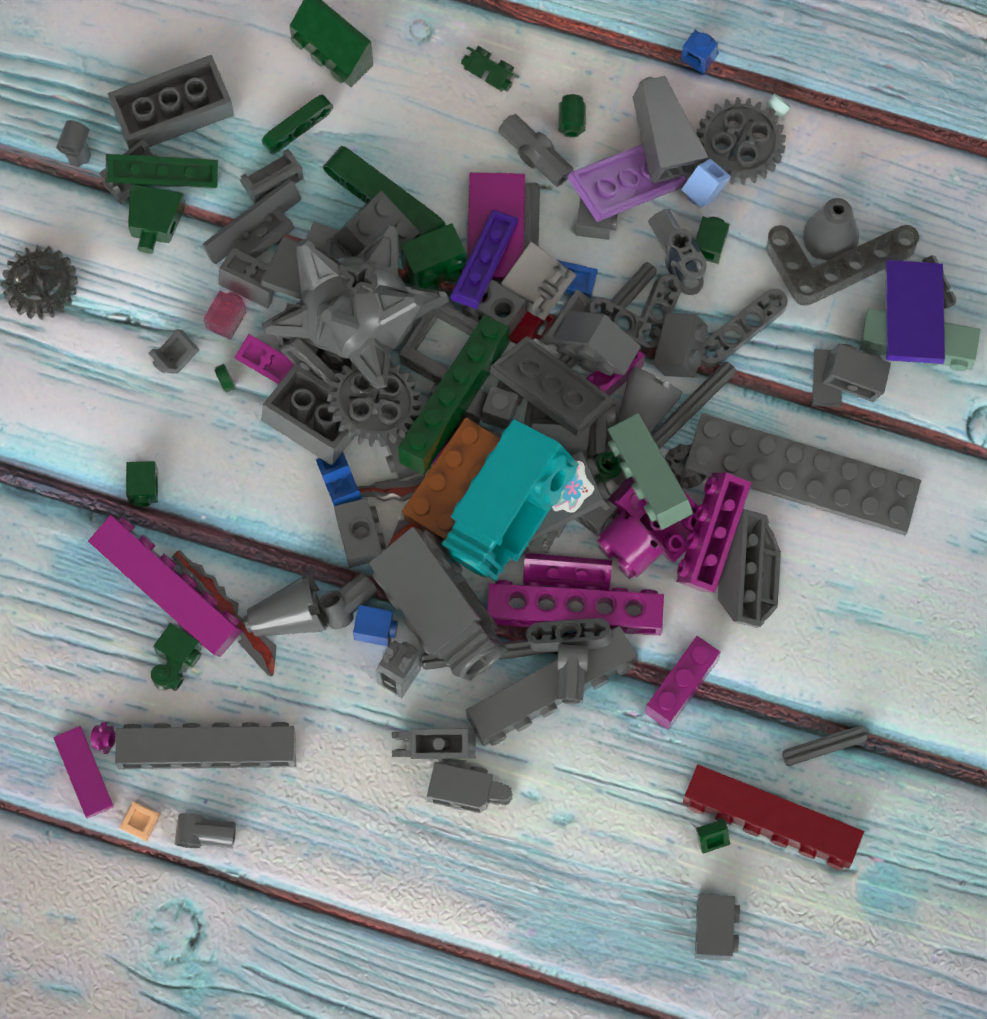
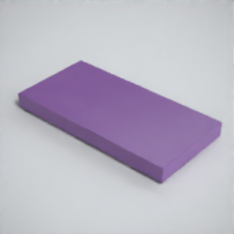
[568,144,688,222]

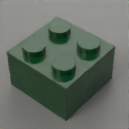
[400,223,466,290]

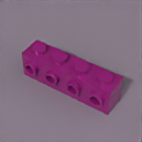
[676,473,751,593]

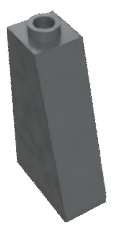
[632,76,708,184]

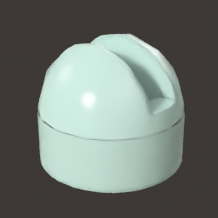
[766,93,791,118]

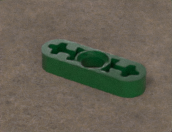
[261,94,333,154]

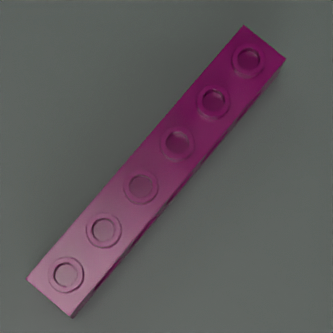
[487,580,664,636]

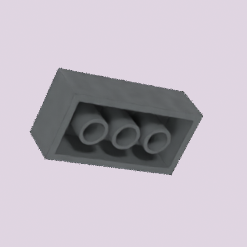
[108,54,234,149]

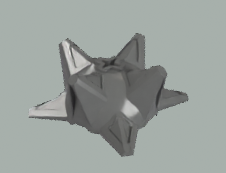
[262,225,449,389]

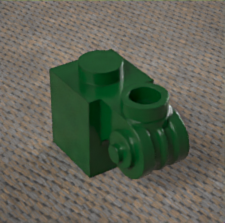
[151,623,202,691]

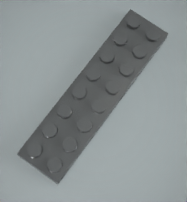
[685,413,921,536]

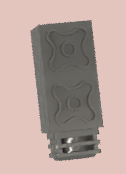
[369,527,508,680]

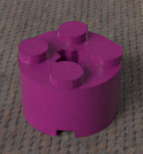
[597,511,663,579]

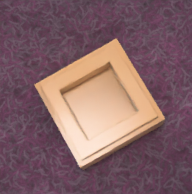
[119,801,160,842]

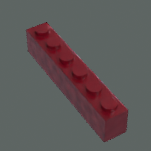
[683,764,865,870]

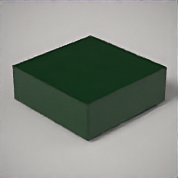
[696,819,730,854]

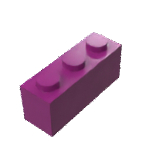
[645,636,721,730]

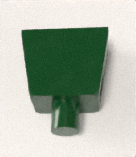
[128,184,186,254]

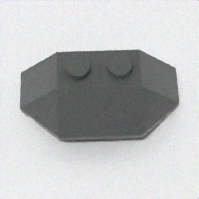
[718,509,781,628]

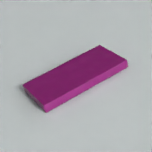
[467,172,525,281]

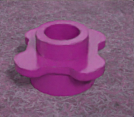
[90,722,116,754]

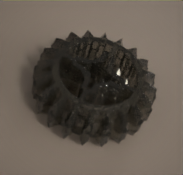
[1,245,78,321]

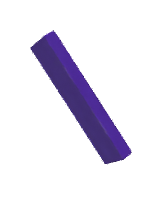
[451,210,519,309]

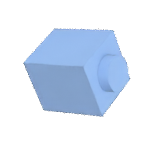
[681,159,731,208]

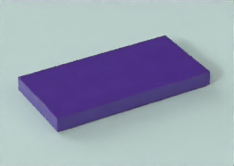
[885,260,945,364]

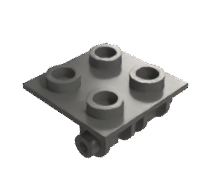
[500,242,577,321]

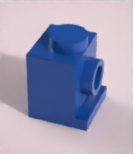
[681,30,719,74]

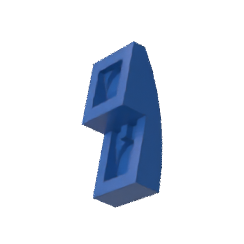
[315,452,362,506]

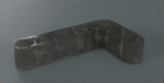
[766,225,919,306]

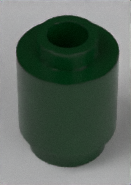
[558,94,586,138]

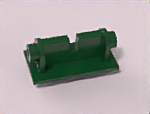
[461,46,520,92]

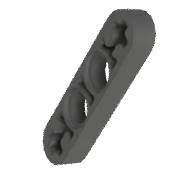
[701,288,788,368]

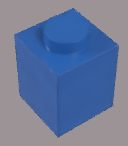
[353,605,398,646]

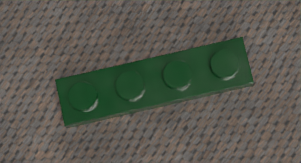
[105,154,218,189]

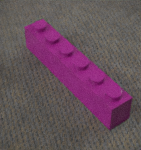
[88,515,243,657]

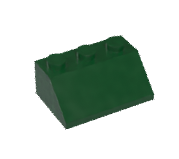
[289,0,373,88]

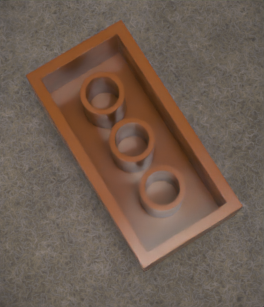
[401,418,500,541]

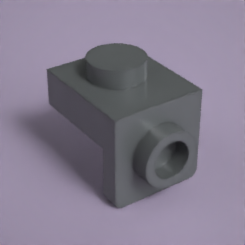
[148,329,200,374]

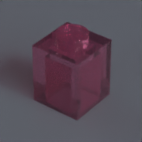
[203,290,247,340]

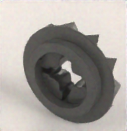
[665,444,707,489]

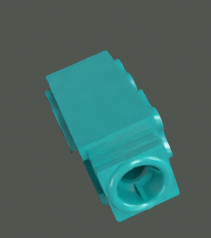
[441,419,579,581]

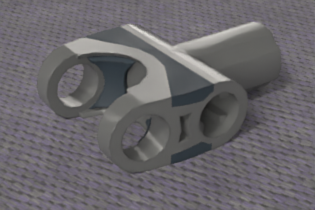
[648,209,707,295]

